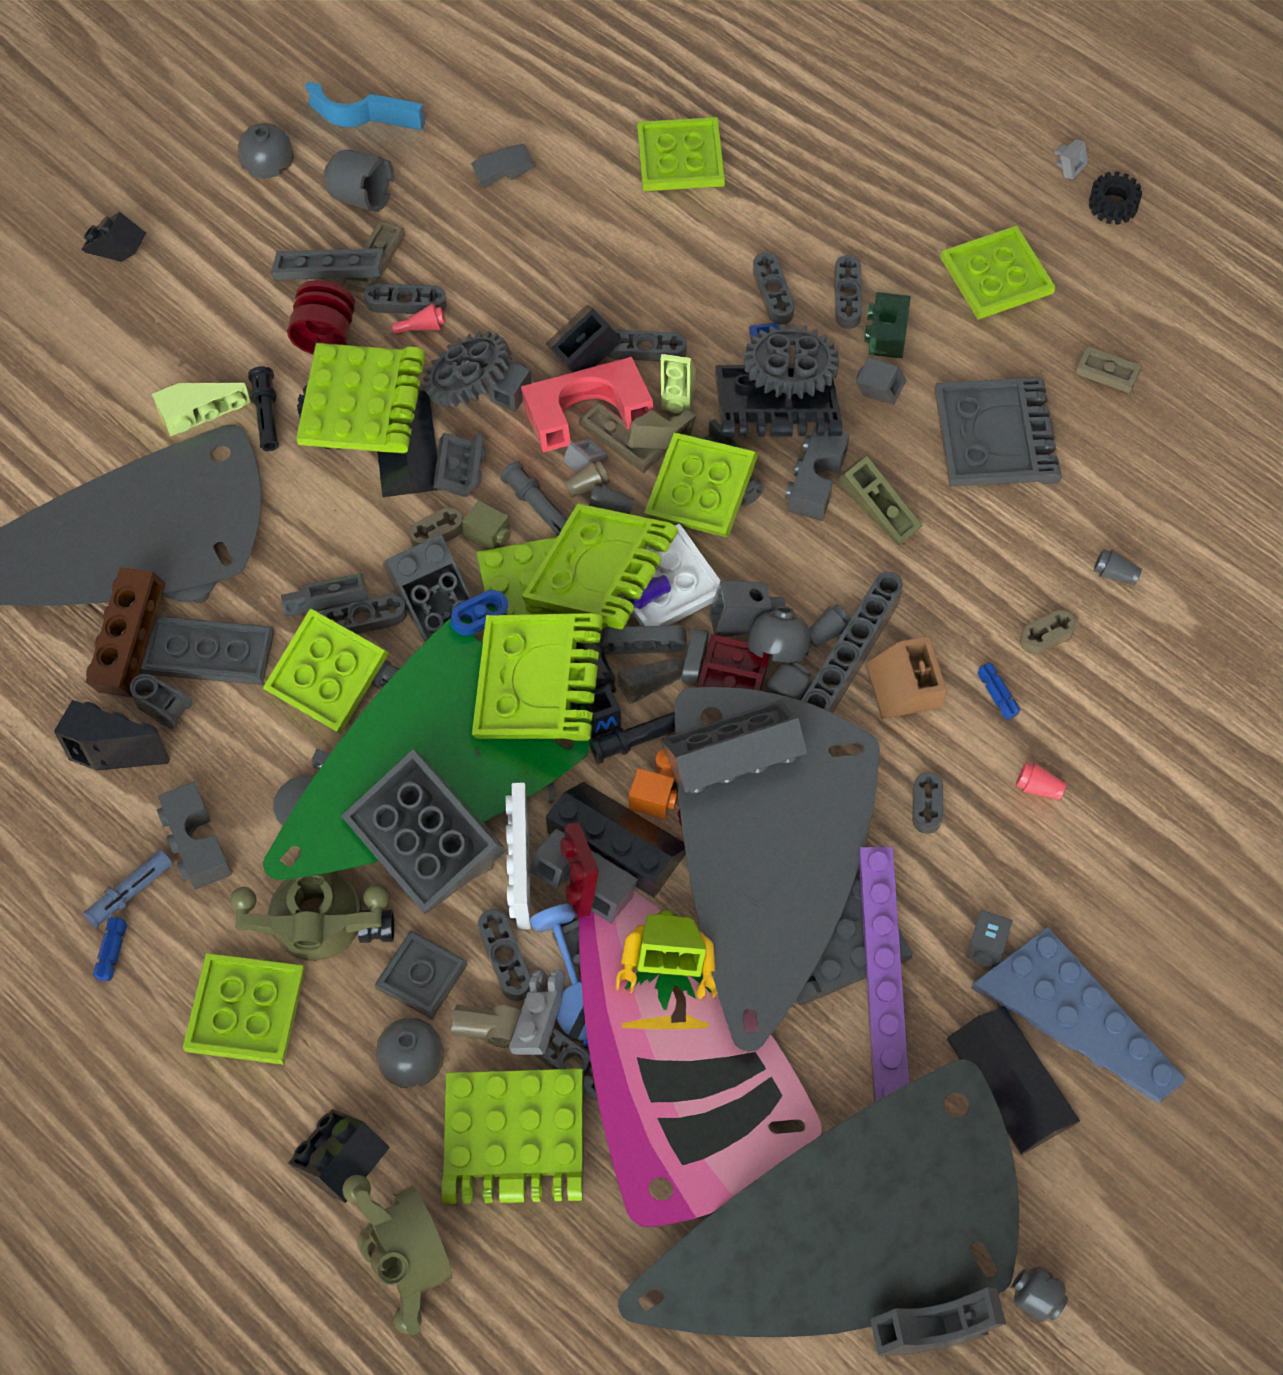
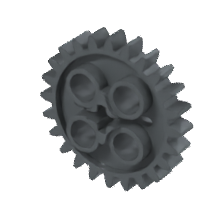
[744,324,839,399]
[423,331,512,408]

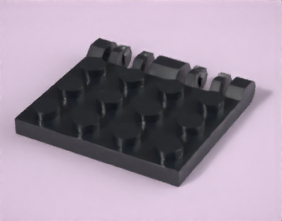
[715,365,842,437]

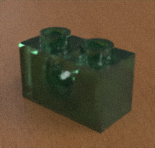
[864,292,911,359]

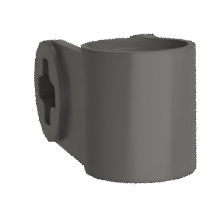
[130,674,193,729]

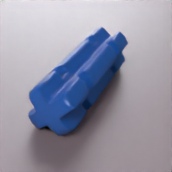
[978,663,1020,720]
[93,917,127,981]

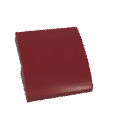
[697,634,771,691]

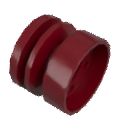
[287,280,355,355]

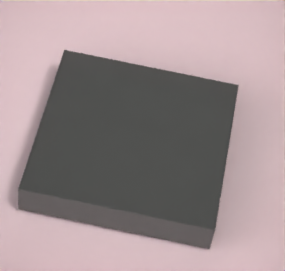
[375,931,467,1019]

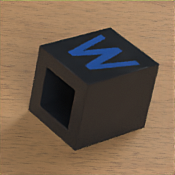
[580,684,621,737]

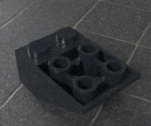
[54,700,170,771]

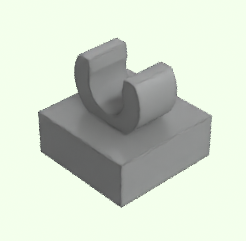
[1054,139,1088,180]

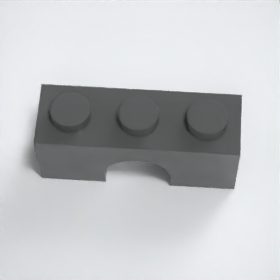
[785,428,849,521]
[156,781,232,890]
[530,828,638,924]

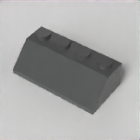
[661,700,807,793]

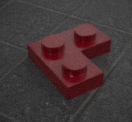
[560,822,599,917]

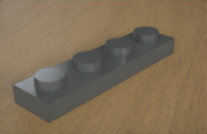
[271,248,386,280]

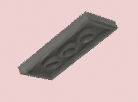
[140,616,274,685]

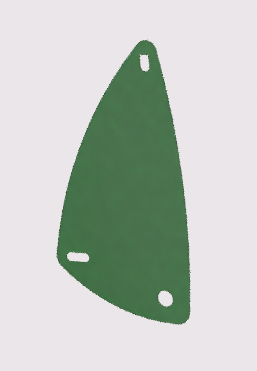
[263,606,589,880]

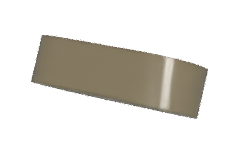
[409,508,463,547]
[1020,610,1076,654]

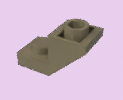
[628,410,696,450]

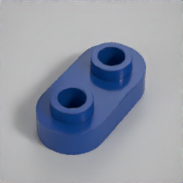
[450,590,508,636]

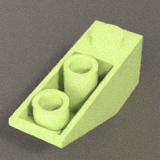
[661,354,696,414]
[152,383,251,436]

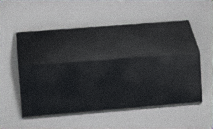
[377,390,441,497]
[947,1006,1080,1155]

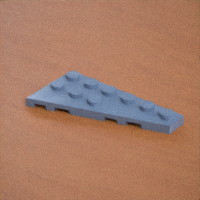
[971,927,1186,1103]

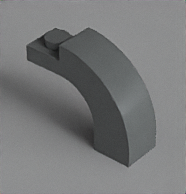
[870,1287,1006,1356]

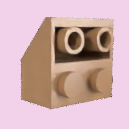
[866,636,947,719]

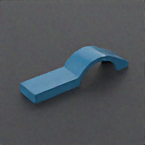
[305,82,425,130]

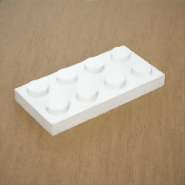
[506,783,531,930]

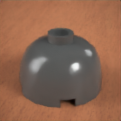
[238,123,294,179]
[747,606,811,663]
[376,1018,444,1088]

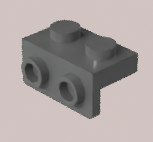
[433,432,485,497]

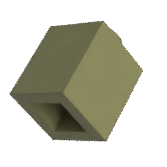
[462,500,511,550]

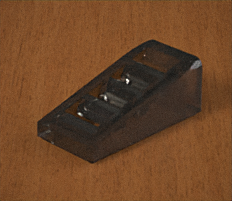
[618,656,684,704]

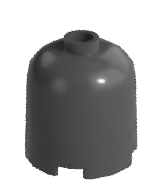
[324,150,394,212]

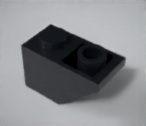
[81,212,146,262]

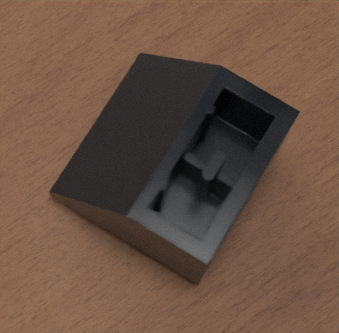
[546,305,622,372]
[288,1109,390,1203]

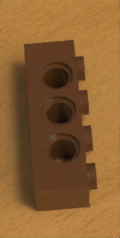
[86,567,166,697]

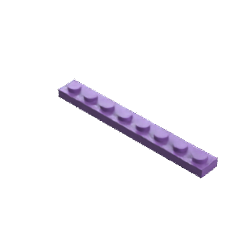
[858,847,909,1103]

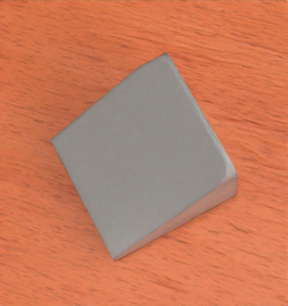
[563,438,608,473]

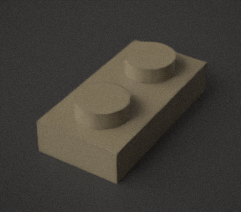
[1076,346,1142,394]

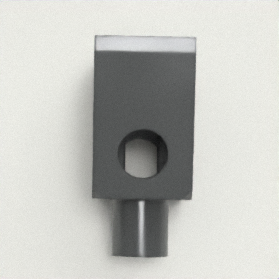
[709,581,785,637]

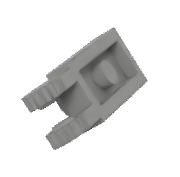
[509,970,565,1055]

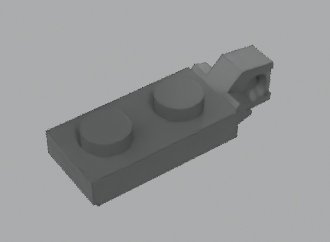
[281,573,368,616]

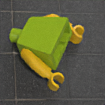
[615,910,717,999]

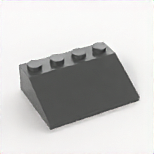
[341,749,507,914]

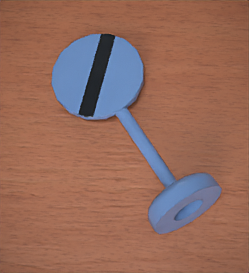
[530,904,587,1042]

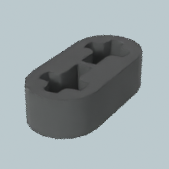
[682,628,709,685]
[912,772,943,834]

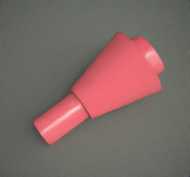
[392,303,446,335]

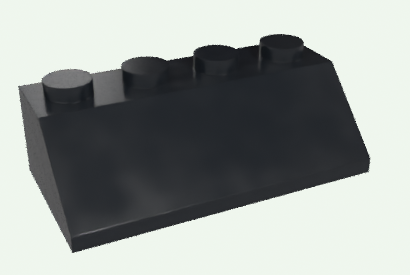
[546,782,686,898]

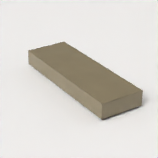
[344,221,405,294]
[579,402,663,474]

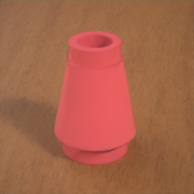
[1016,763,1067,800]

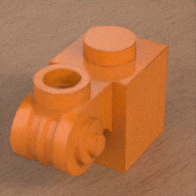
[628,749,679,820]

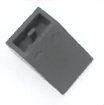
[383,534,471,642]

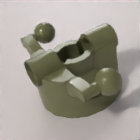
[230,849,390,961]
[342,1175,452,1335]

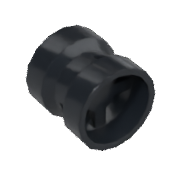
[358,910,395,943]

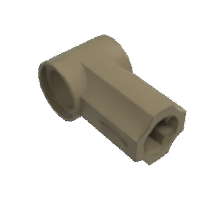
[451,1005,521,1048]

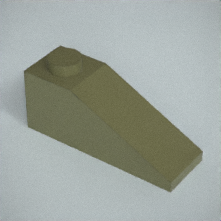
[836,456,922,545]

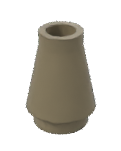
[564,460,610,497]

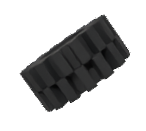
[1089,171,1142,225]

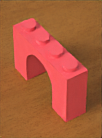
[521,357,654,452]

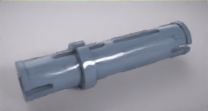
[82,850,173,928]

